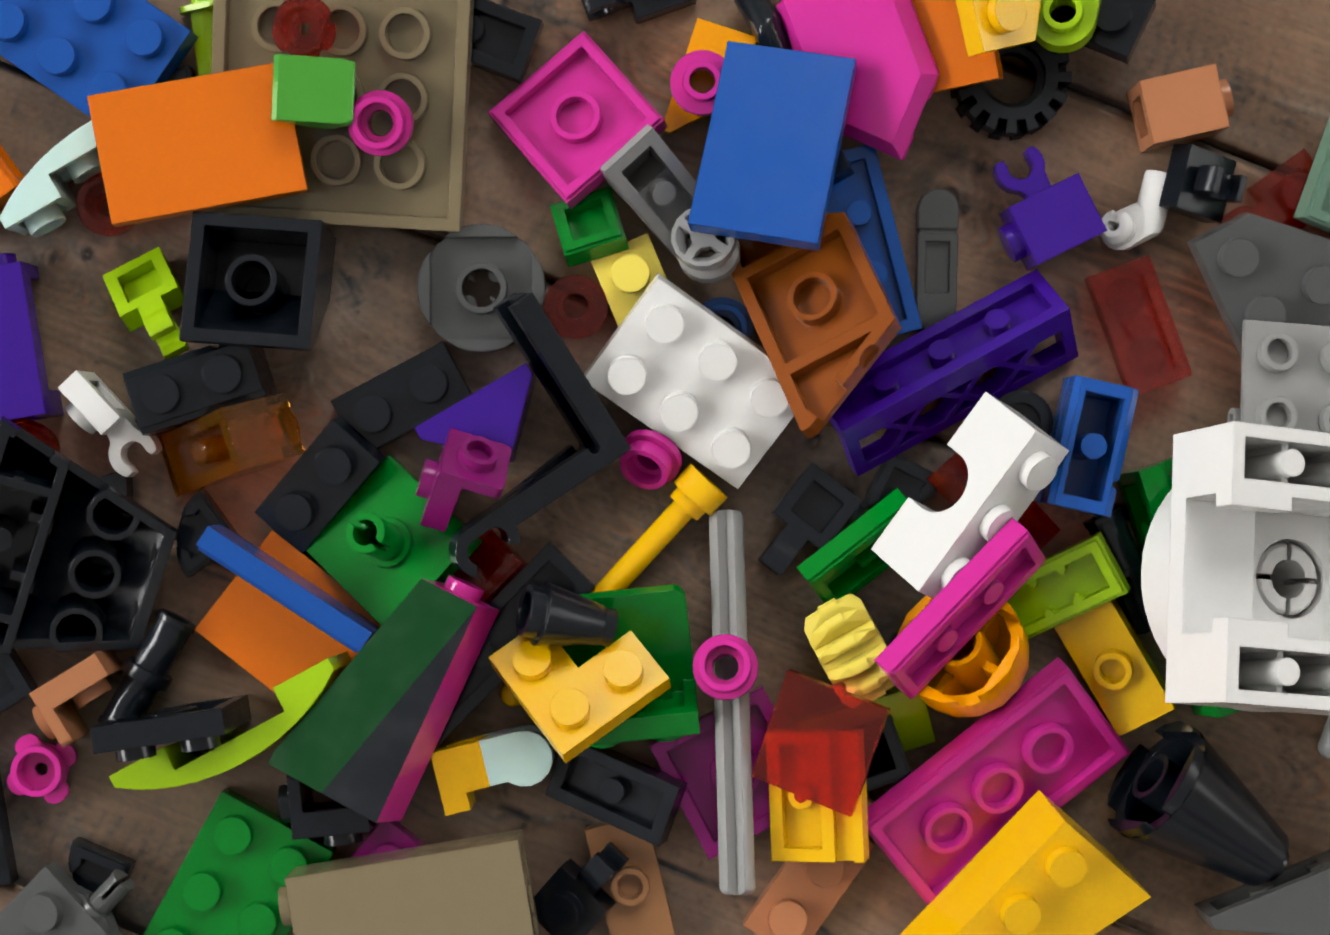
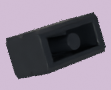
[123,345,278,436]

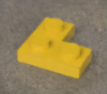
[488,630,671,764]

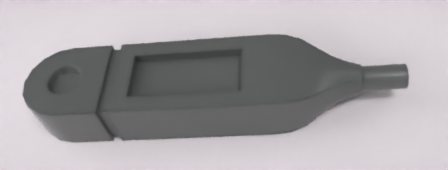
[914,189,959,331]

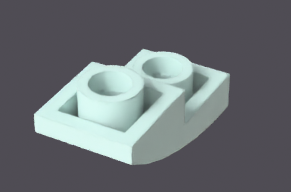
[0,120,102,237]

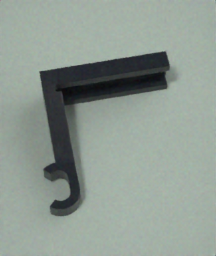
[448,293,631,577]

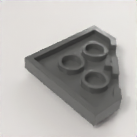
[1187,212,1330,358]

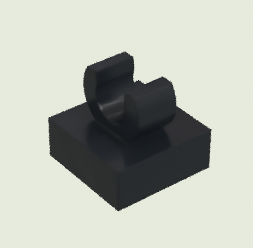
[1159,144,1247,223]

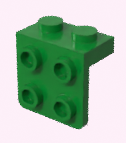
[562,584,700,749]

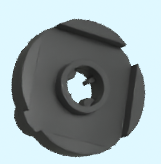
[417,224,546,353]

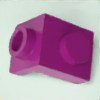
[415,428,512,532]

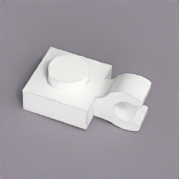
[58,370,163,477]

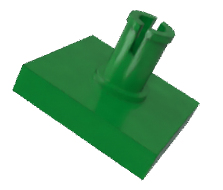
[306,455,483,625]

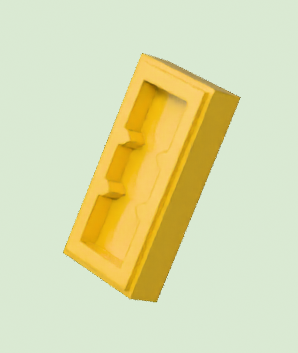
[1054,599,1176,736]

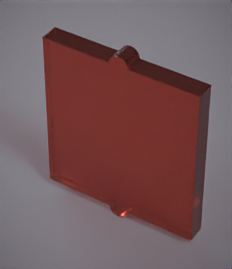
[751,669,891,817]

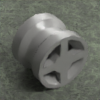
[671,209,741,283]

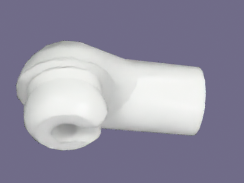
[1100,170,1168,250]

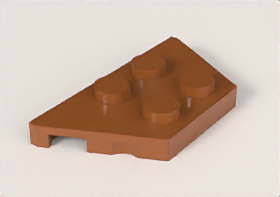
[731,212,902,439]

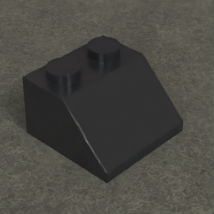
[179,211,336,351]

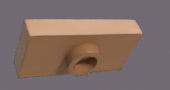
[584,822,676,935]

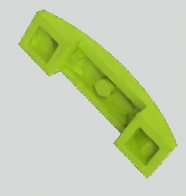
[109,651,352,790]

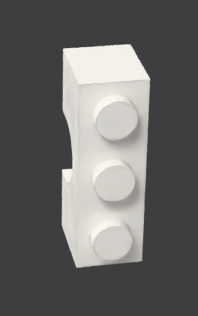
[871,391,1069,599]

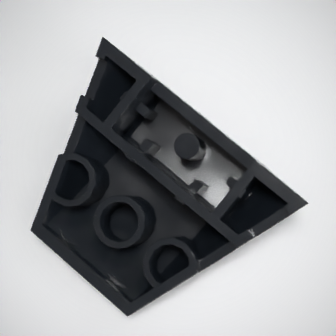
[0,416,177,654]

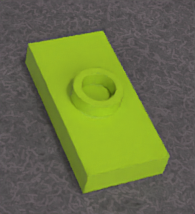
[1007,531,1131,639]

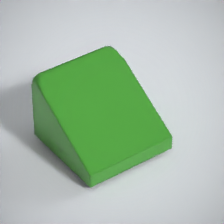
[271,54,356,130]

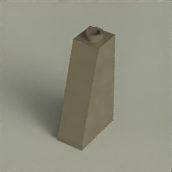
[278,829,540,935]

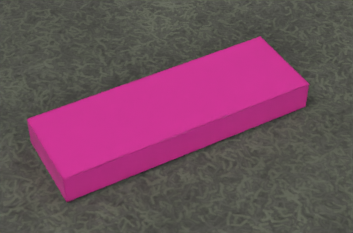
[874,518,1046,700]

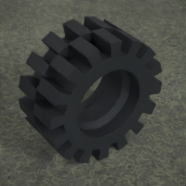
[950,40,1072,141]

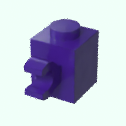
[993,146,1107,271]

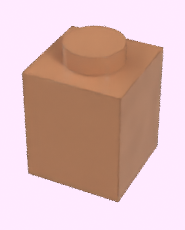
[1127,63,1234,153]

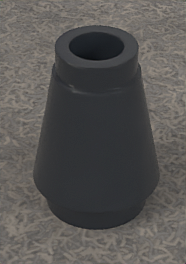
[516,581,618,647]

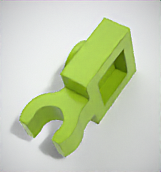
[102,246,190,359]

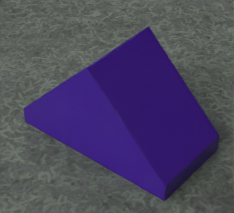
[415,363,537,462]

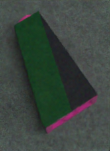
[268,574,500,823]

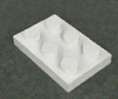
[584,273,794,489]

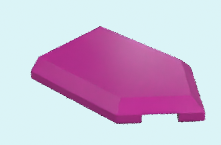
[776,0,940,161]

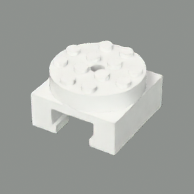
[1141,421,1330,716]

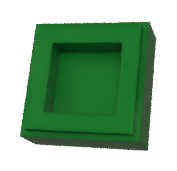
[550,187,629,268]

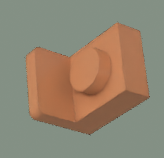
[29,650,122,748]

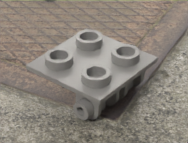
[1227,319,1330,433]

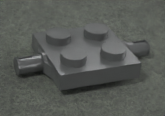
[0,861,135,935]

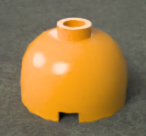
[896,596,1029,718]

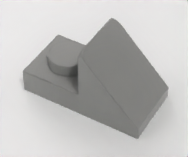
[600,124,697,257]

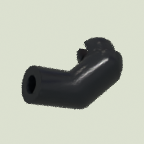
[734,0,792,50]

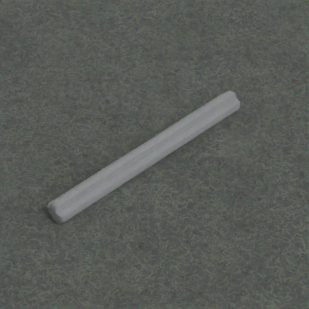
[709,509,756,895]

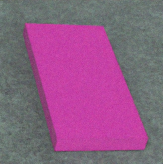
[868,657,1131,905]

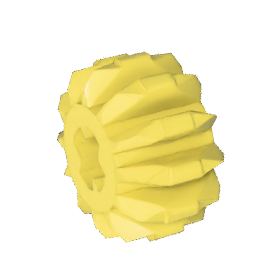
[804,593,895,708]

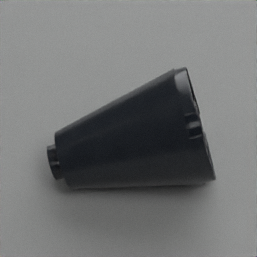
[1107,721,1289,886]

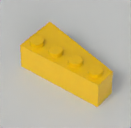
[900,790,1151,935]

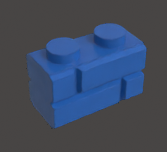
[1036,375,1139,517]

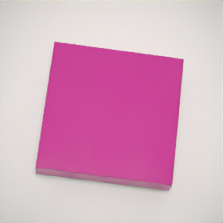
[488,31,668,209]

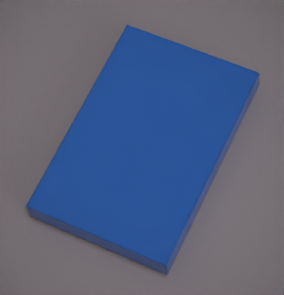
[688,41,857,251]

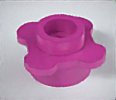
[7,733,78,804]

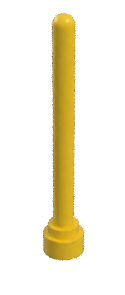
[500,463,728,707]

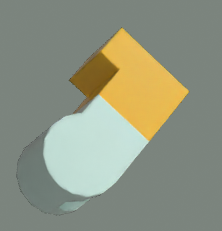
[431,725,555,816]

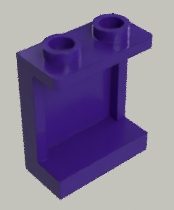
[0,253,64,424]

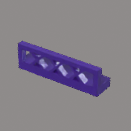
[829,269,1078,477]

